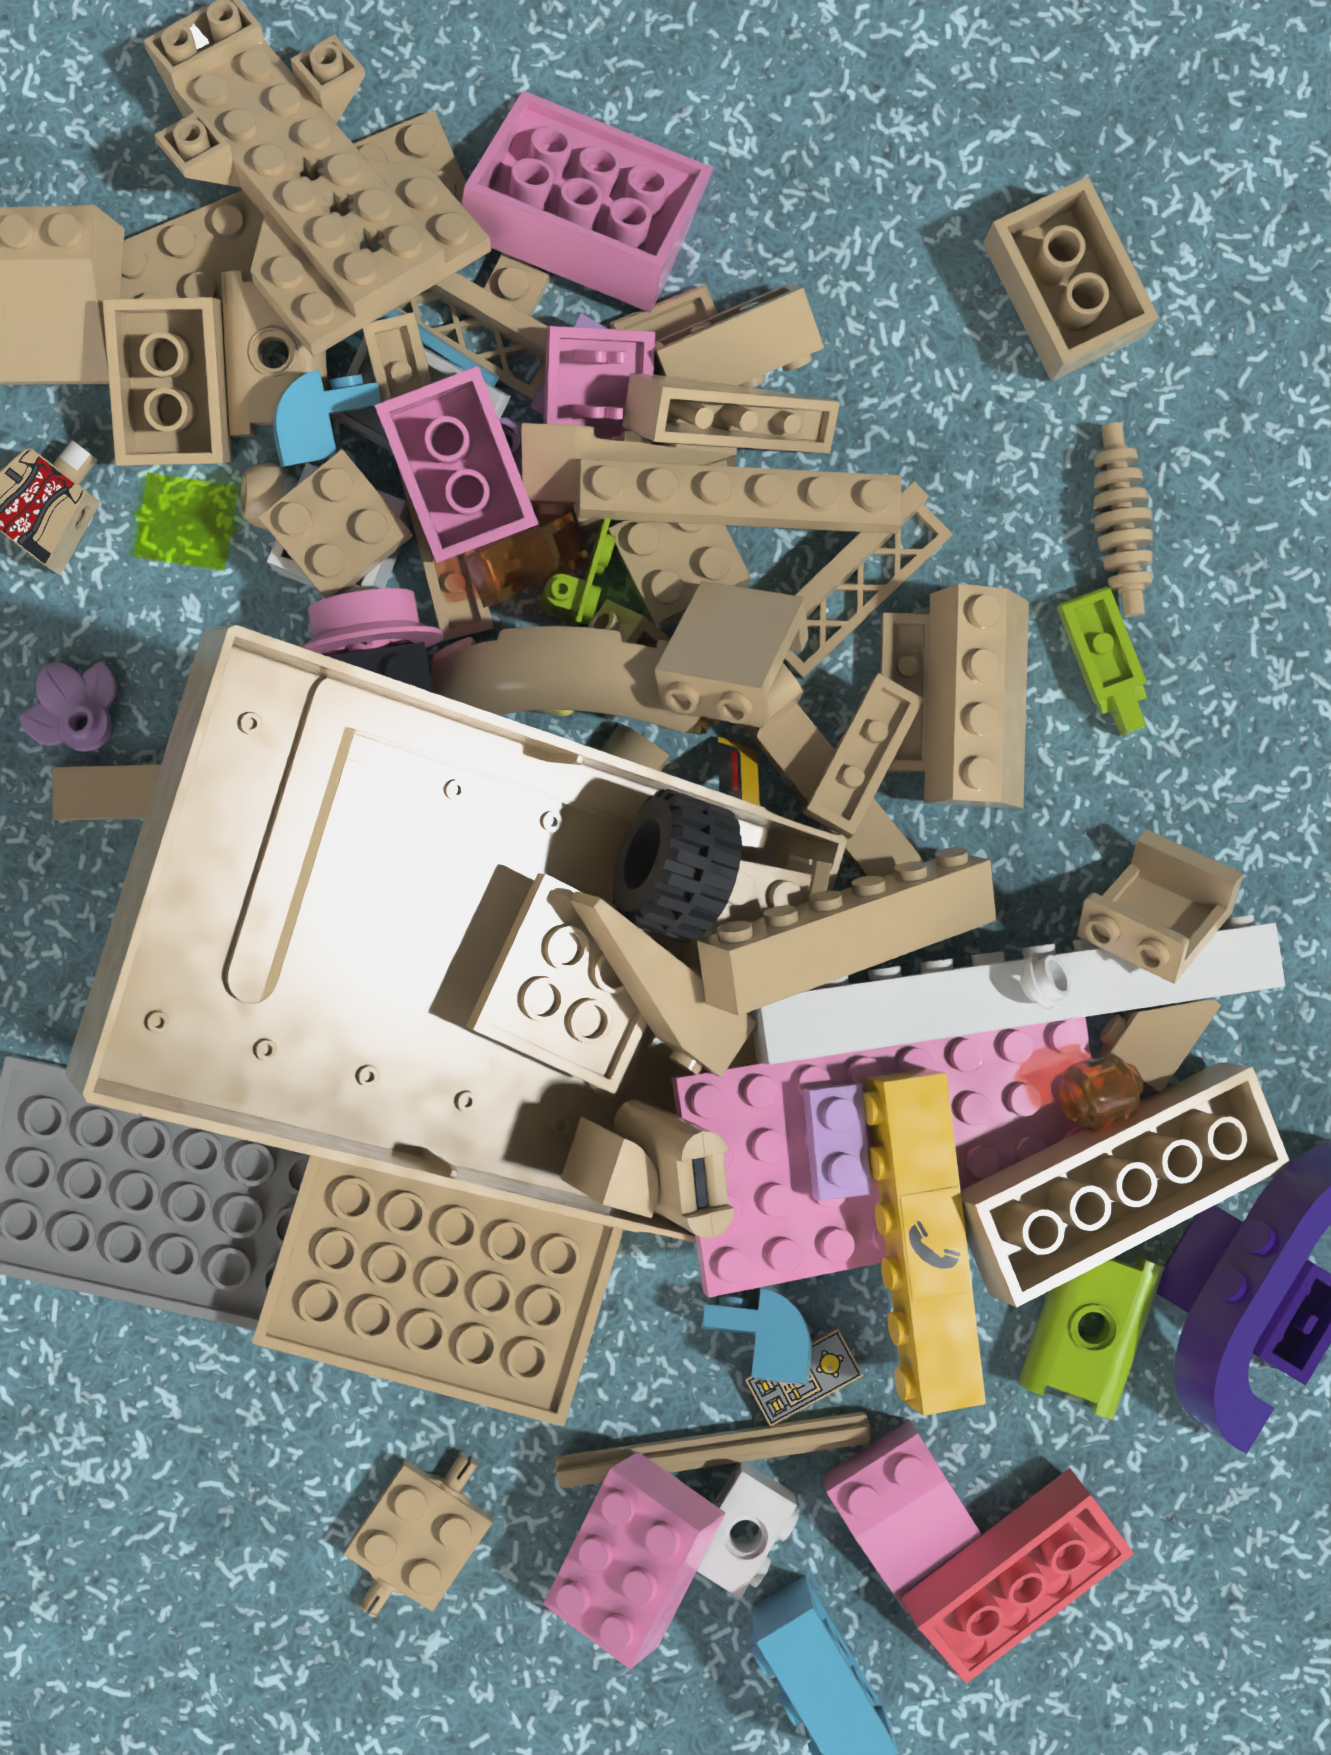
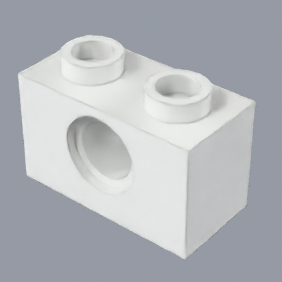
[697,1462,799,1599]

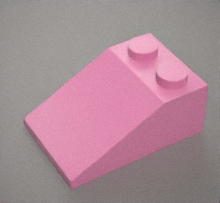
[821,1420,982,1614]

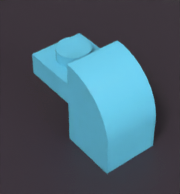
[273,370,381,467]
[702,1289,812,1385]

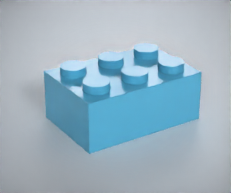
[748,1575,899,1755]

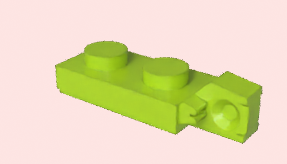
[1057,586,1147,737]

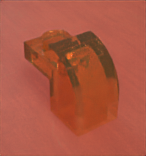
[464,512,590,608]

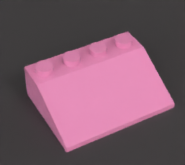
[462,90,713,313]

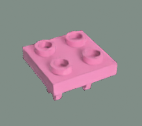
[543,326,655,439]

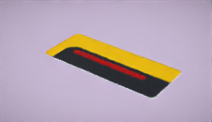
[718,737,760,806]

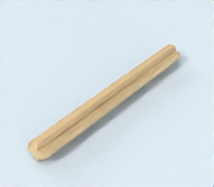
[556,1412,871,1488]

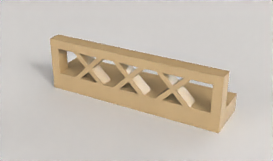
[396,272,547,402]
[784,481,953,679]

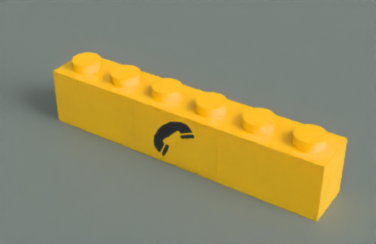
[863,1069,986,1416]

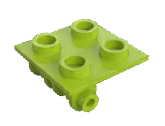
[540,517,616,627]

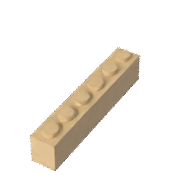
[697,848,996,1016]

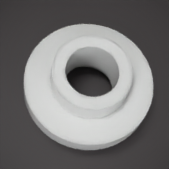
[1020,955,1071,1009]

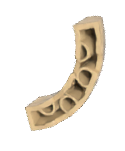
[431,626,701,734]

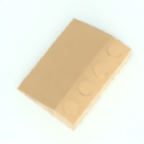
[0,205,125,385]

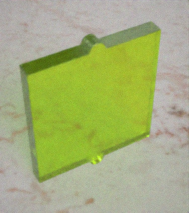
[133,472,239,572]

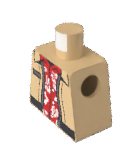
[0,440,100,575]

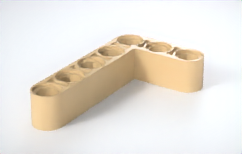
[740,663,925,877]

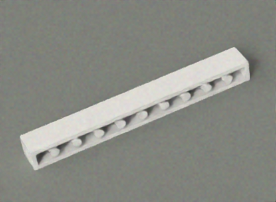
[750,915,1285,1065]

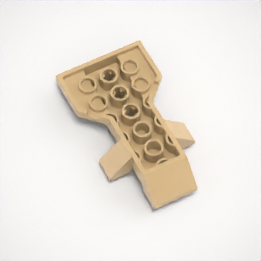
[143,0,491,357]

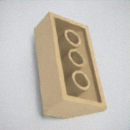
[924,584,1029,809]

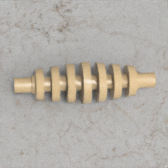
[1093,422,1153,617]

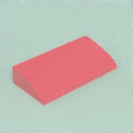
[900,1468,1134,1683]

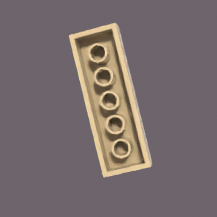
[961,1062,1290,1307]

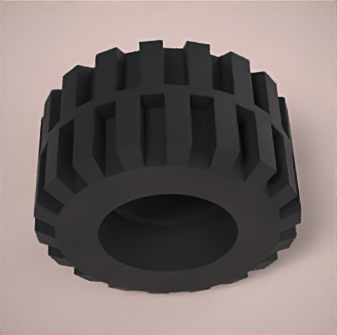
[612,788,742,943]

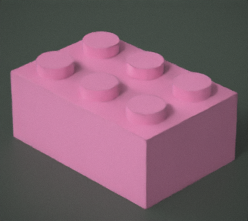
[375,366,538,563]
[543,1452,726,1669]

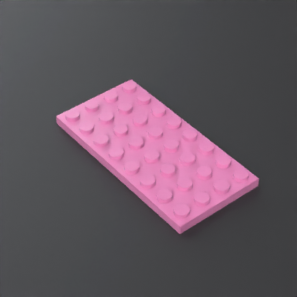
[671,1017,1100,1297]

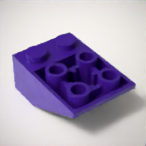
[1156,1205,1331,1386]

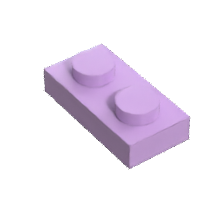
[803,1082,872,1201]

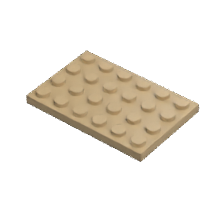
[252,1155,623,1427]

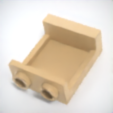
[655,581,808,727]
[1077,829,1244,984]

